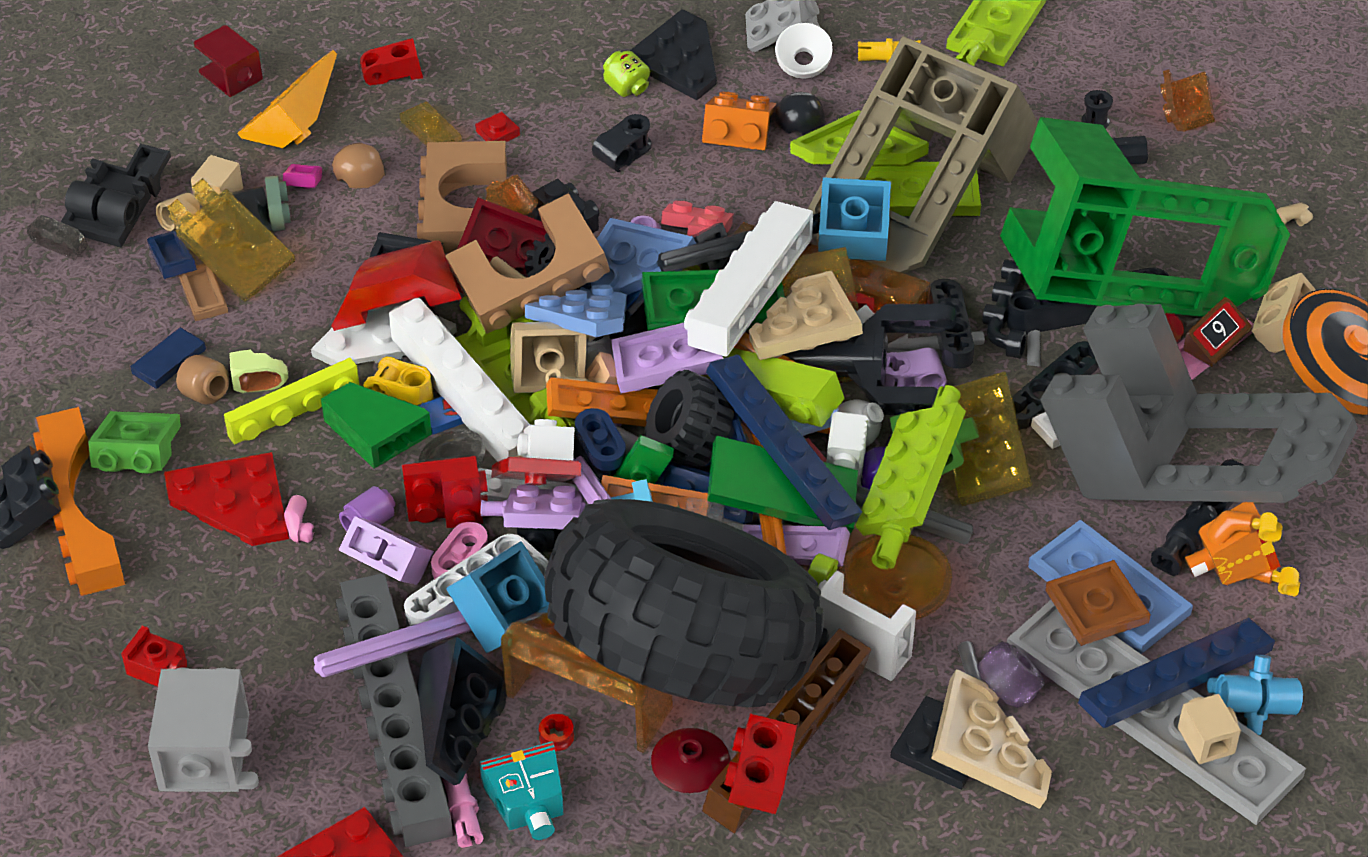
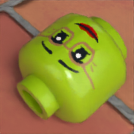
[603,51,650,97]

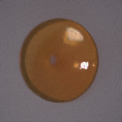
[839,535,952,620]

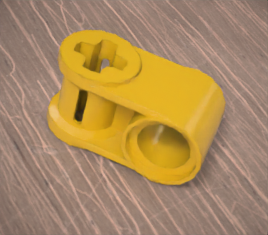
[364,356,434,406]

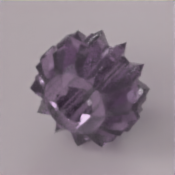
[977,641,1044,708]

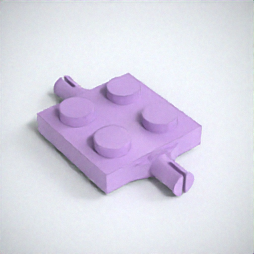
[481,484,586,529]

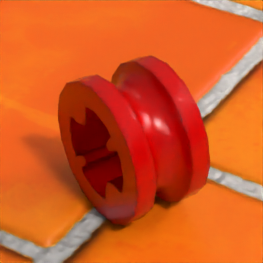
[539,714,574,751]

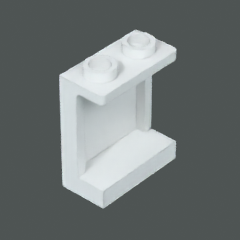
[818,571,916,681]

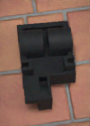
[60,143,171,248]

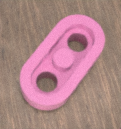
[431,522,488,579]

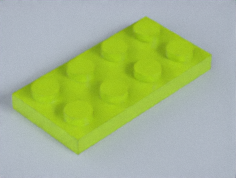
[865,162,981,216]

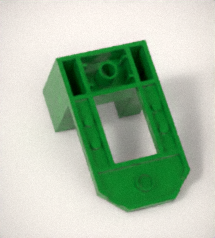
[1000,117,1290,317]

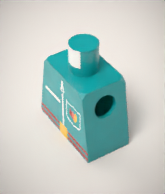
[480,741,564,840]

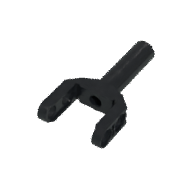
[783,304,957,415]

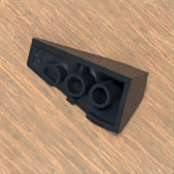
[418,637,510,786]

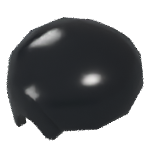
[775,92,826,136]

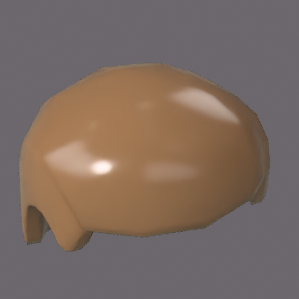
[332,142,385,188]

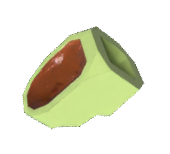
[230,349,288,393]

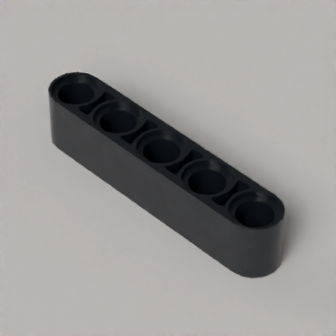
[1007,267,1169,335]

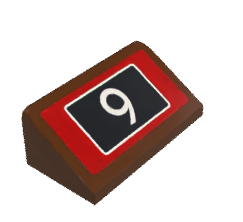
[1183,297,1252,367]

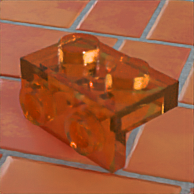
[1160,69,1215,132]

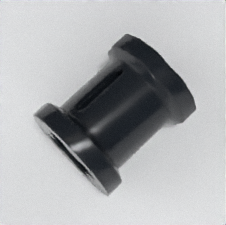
[1081,90,1113,129]

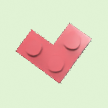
[661,201,734,236]

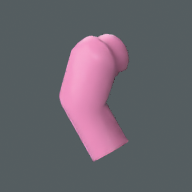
[284,495,314,543]

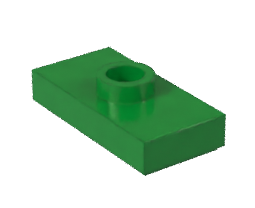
[613,435,674,484]

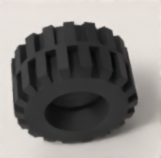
[645,370,734,469]

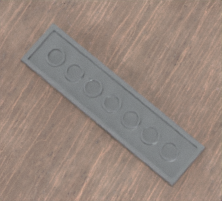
[1006,600,1306,825]

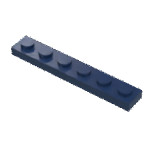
[706,355,862,531]
[1078,618,1275,728]

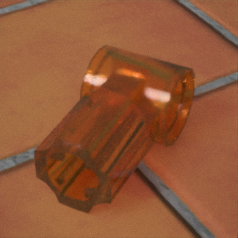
[485,175,538,215]

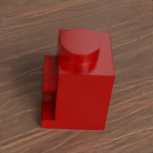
[121,625,187,687]

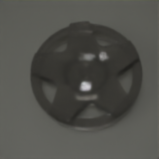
[419,429,485,468]

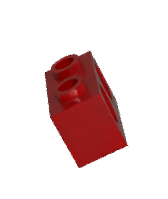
[724,713,797,814]

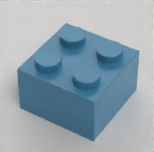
[818,177,891,261]
[446,541,549,654]

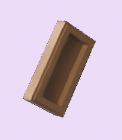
[178,262,228,321]

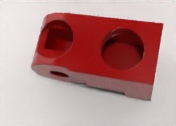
[360,38,423,86]

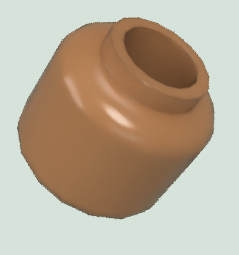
[176,355,229,404]

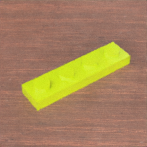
[224,357,359,445]

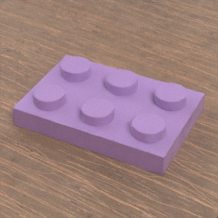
[611,323,724,394]

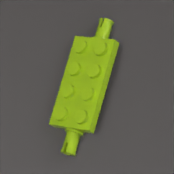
[946,0,1047,67]
[455,297,576,432]
[855,385,966,570]

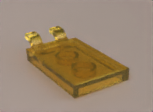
[167,178,295,302]

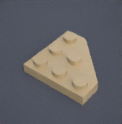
[749,270,863,360]
[931,669,1052,809]

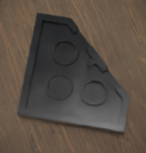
[630,9,717,100]

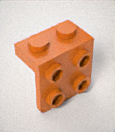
[702,91,777,150]

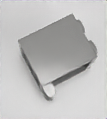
[148,668,259,792]

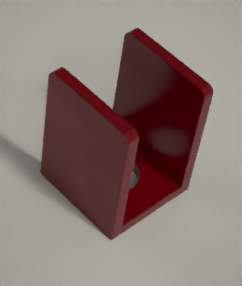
[194,25,263,97]

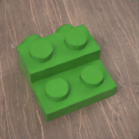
[88,411,181,473]

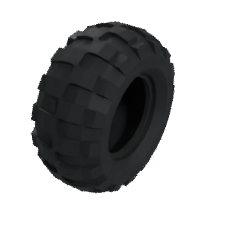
[545,499,823,707]

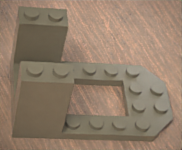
[808,36,1038,281]

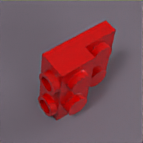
[402,456,488,528]

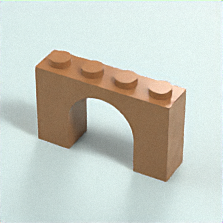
[417,141,507,254]
[445,193,610,334]

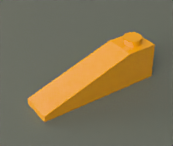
[237,50,337,148]

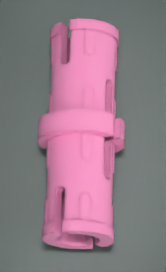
[441,773,484,848]

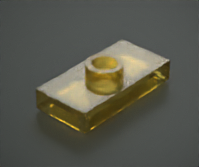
[400,101,462,147]

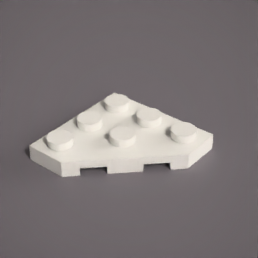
[311,301,457,365]

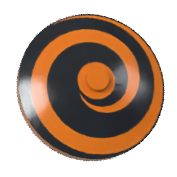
[1283,289,1368,415]

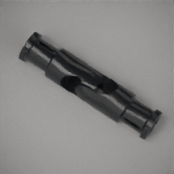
[1151,459,1244,576]

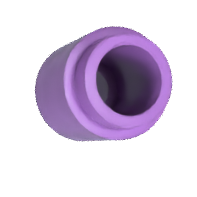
[339,486,395,531]

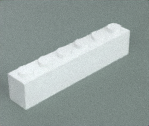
[684,201,813,357]
[389,298,530,462]

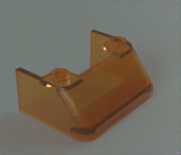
[501,612,673,753]

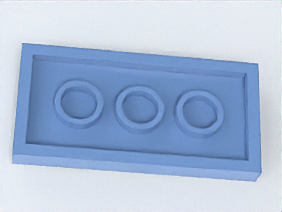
[1028,520,1193,654]

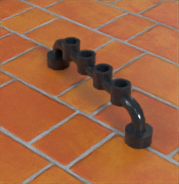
[982,254,1027,359]

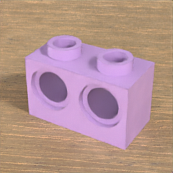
[339,516,434,585]

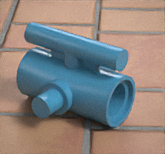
[1207,655,1303,735]

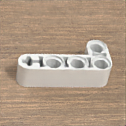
[404,534,549,627]

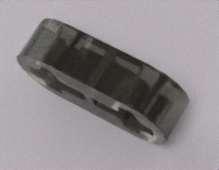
[27,215,88,260]

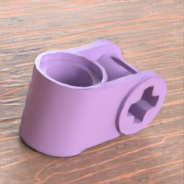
[885,348,947,389]

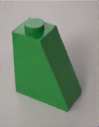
[321,382,432,469]

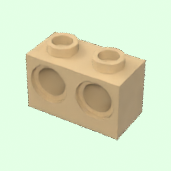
[1251,273,1316,353]

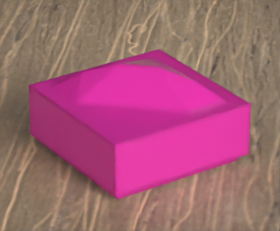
[283,164,322,189]

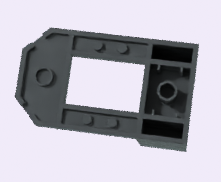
[1040,304,1358,503]

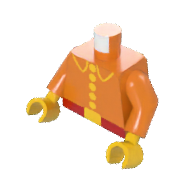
[1185,502,1300,596]

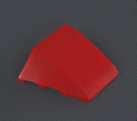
[331,240,462,331]

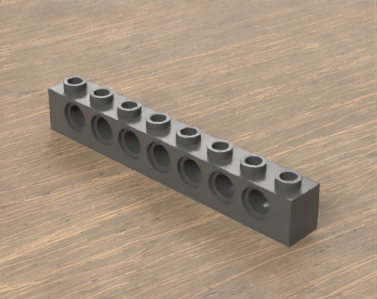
[335,573,453,847]

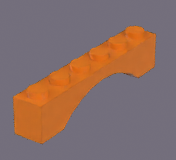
[33,407,125,596]

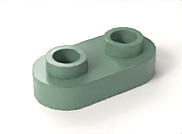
[265,176,291,232]

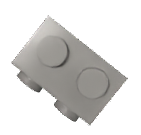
[745,0,820,52]

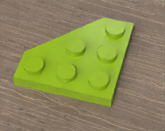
[790,110,929,165]

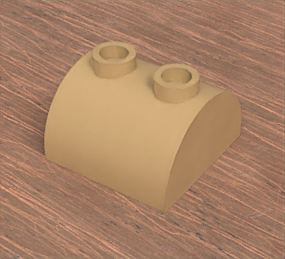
[510,322,586,393]

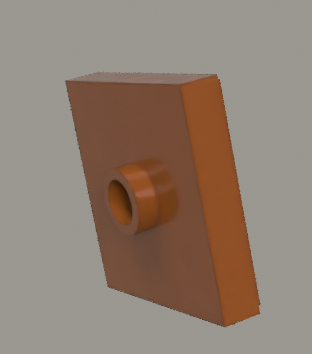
[1045,560,1151,646]

